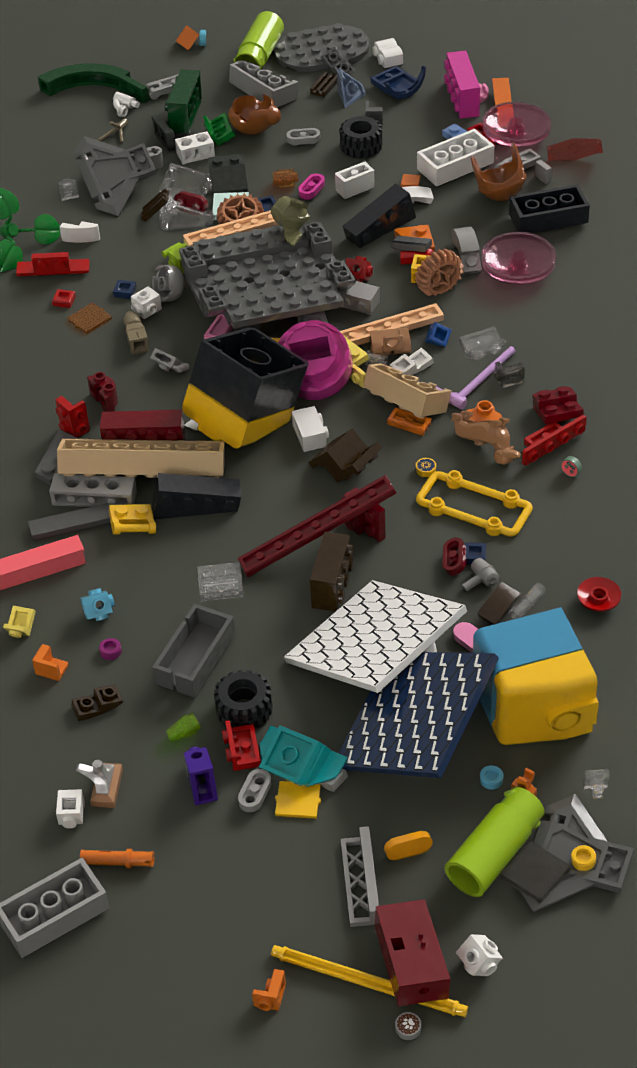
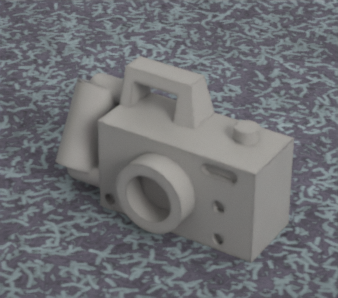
[150,348,189,373]

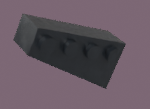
[342,183,416,248]

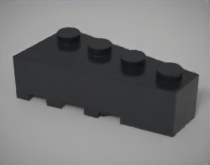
[152,473,242,519]

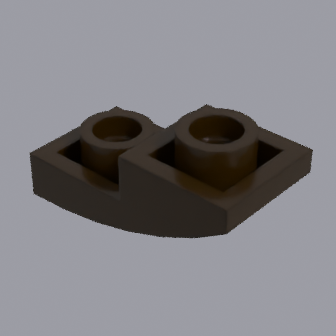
[477,582,521,625]
[71,684,123,721]

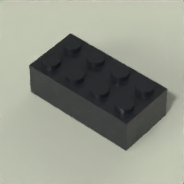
[509,184,590,235]

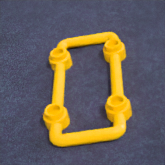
[416,470,533,537]

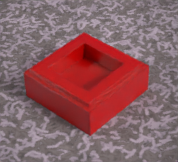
[52,289,76,308]

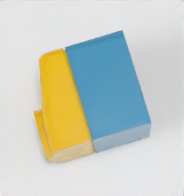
[473,607,599,745]

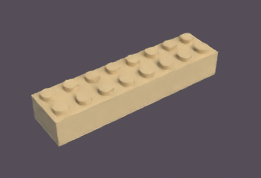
[57,439,225,478]

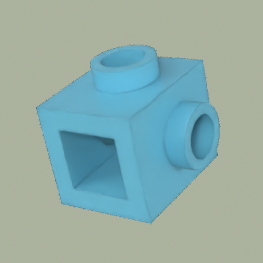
[80,588,115,621]

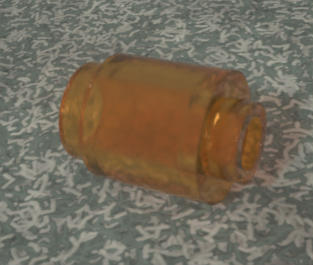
[273,168,299,187]

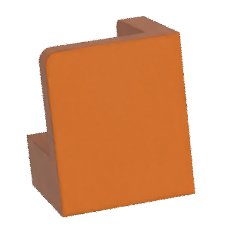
[175,25,199,50]
[32,644,68,681]

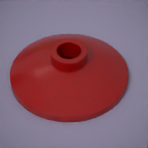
[577,577,621,612]

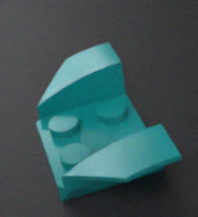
[259,725,348,787]

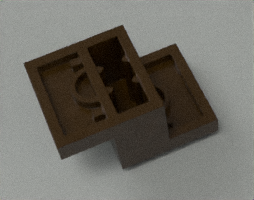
[308,428,383,482]

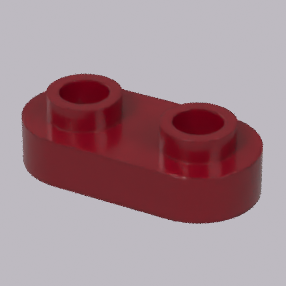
[174,191,208,215]
[442,537,466,575]

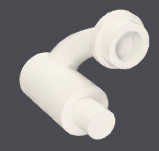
[113,92,140,117]

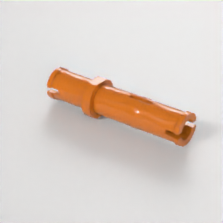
[80,849,155,868]

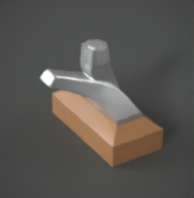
[76,760,123,808]

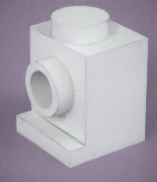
[56,789,85,828]

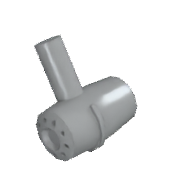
[462,558,499,592]

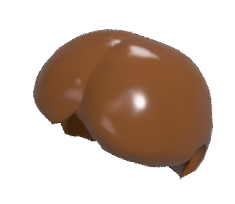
[228,94,281,135]

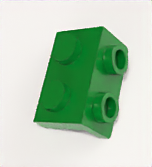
[203,112,235,146]

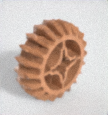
[216,193,264,225]
[415,249,464,296]

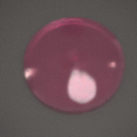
[482,102,551,147]
[482,232,556,285]

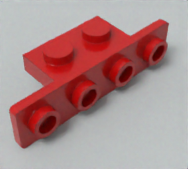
[16,252,90,276]
[522,415,587,466]

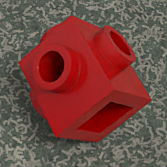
[345,256,373,283]

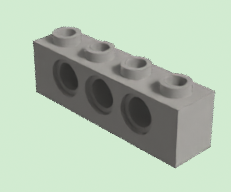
[49,473,137,507]

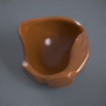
[471,142,527,202]

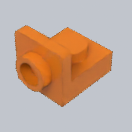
[252,969,286,1011]

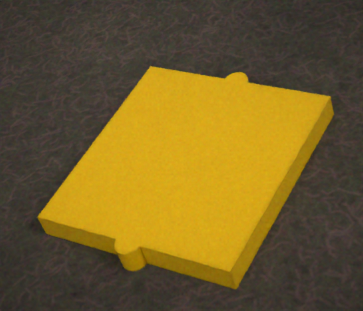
[275,781,321,819]

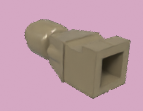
[123,311,149,354]

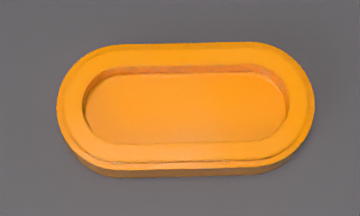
[384,831,433,860]

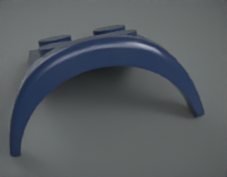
[370,66,426,99]

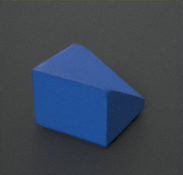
[425,322,452,347]

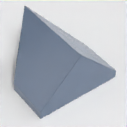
[337,68,366,108]

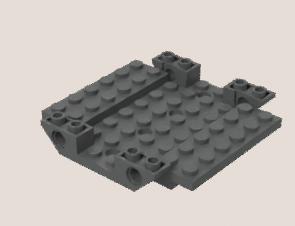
[179,222,356,329]

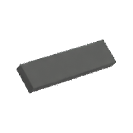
[28,503,111,540]

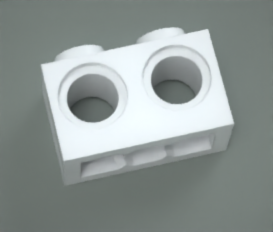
[175,131,215,164]

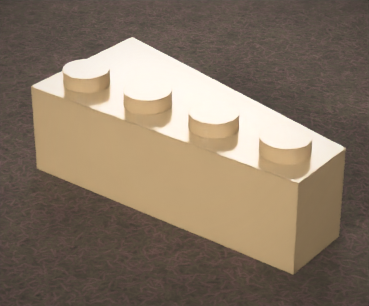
[363,363,452,418]

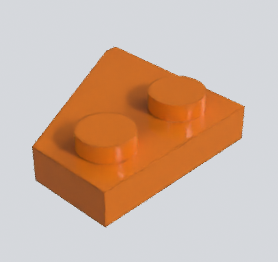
[394,225,435,252]

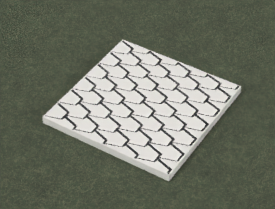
[284,580,467,693]

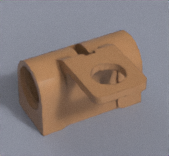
[370,326,411,357]

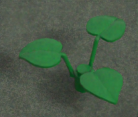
[0,188,61,272]

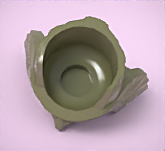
[271,196,310,247]

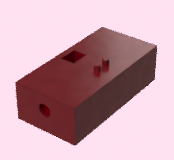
[374,899,450,1006]

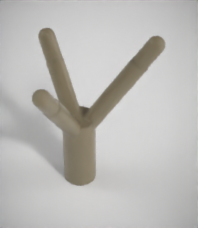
[98,118,128,143]

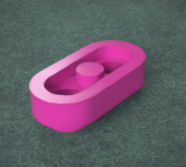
[298,174,325,200]

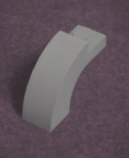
[451,226,482,275]

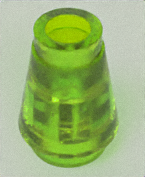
[165,713,201,742]

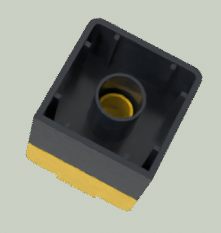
[182,327,309,449]

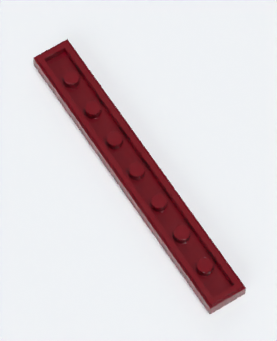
[238,475,397,577]

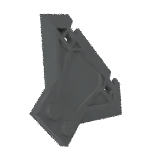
[74,136,157,217]
[517,794,634,913]

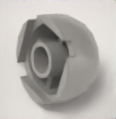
[152,265,187,302]

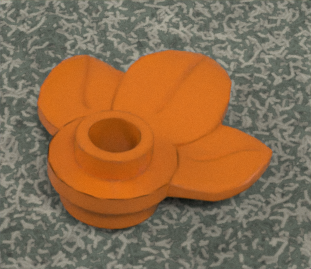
[467,400,502,422]

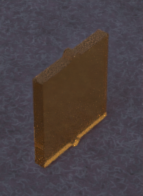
[67,302,112,335]

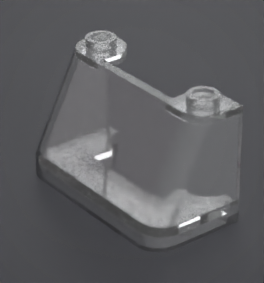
[159,163,215,231]

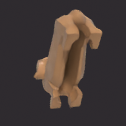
[451,411,521,465]

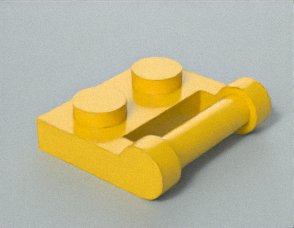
[108,504,156,535]

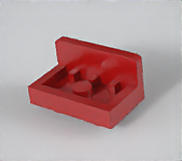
[55,395,90,438]
[222,720,261,771]

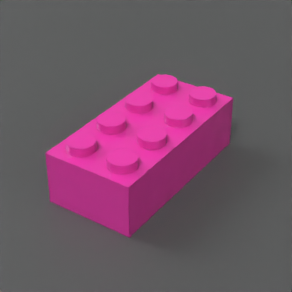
[444,50,480,119]

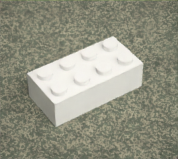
[417,129,495,187]

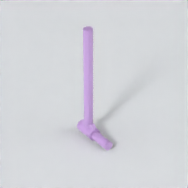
[436,346,515,410]

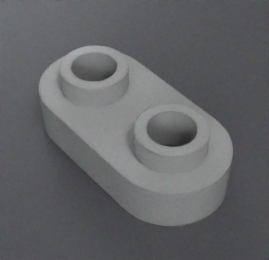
[286,128,320,146]
[238,769,271,812]

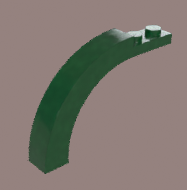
[38,63,149,103]

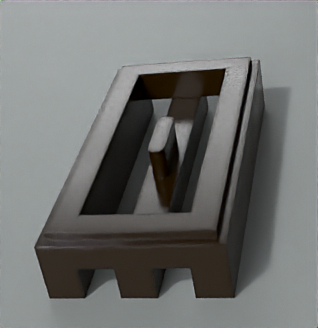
[310,71,337,97]
[140,188,170,221]

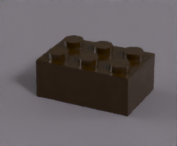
[310,532,354,612]

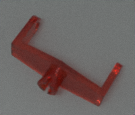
[546,138,603,161]

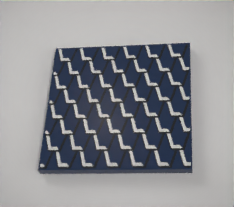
[339,652,499,778]

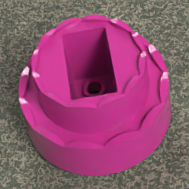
[278,320,353,400]

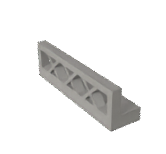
[341,827,379,927]

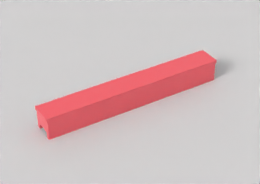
[0,535,86,590]

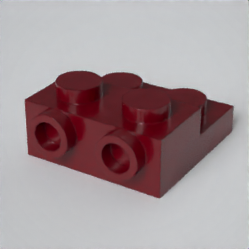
[532,386,584,424]
[341,487,386,542]

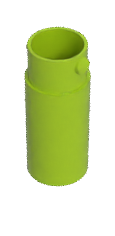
[234,11,284,70]
[444,787,545,897]

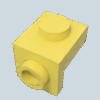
[3,606,36,638]

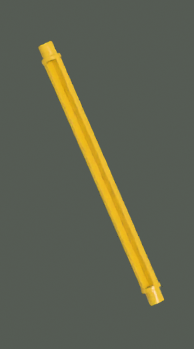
[271,945,469,1017]

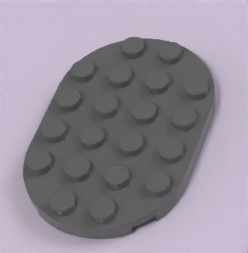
[274,23,369,72]

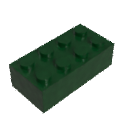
[165,69,202,133]

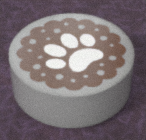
[395,1012,421,1040]

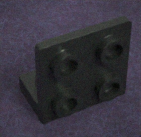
[152,115,195,151]

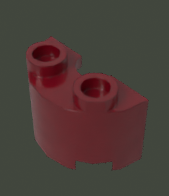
[87,372,118,412]

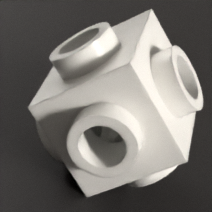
[131,286,162,319]
[456,934,503,976]

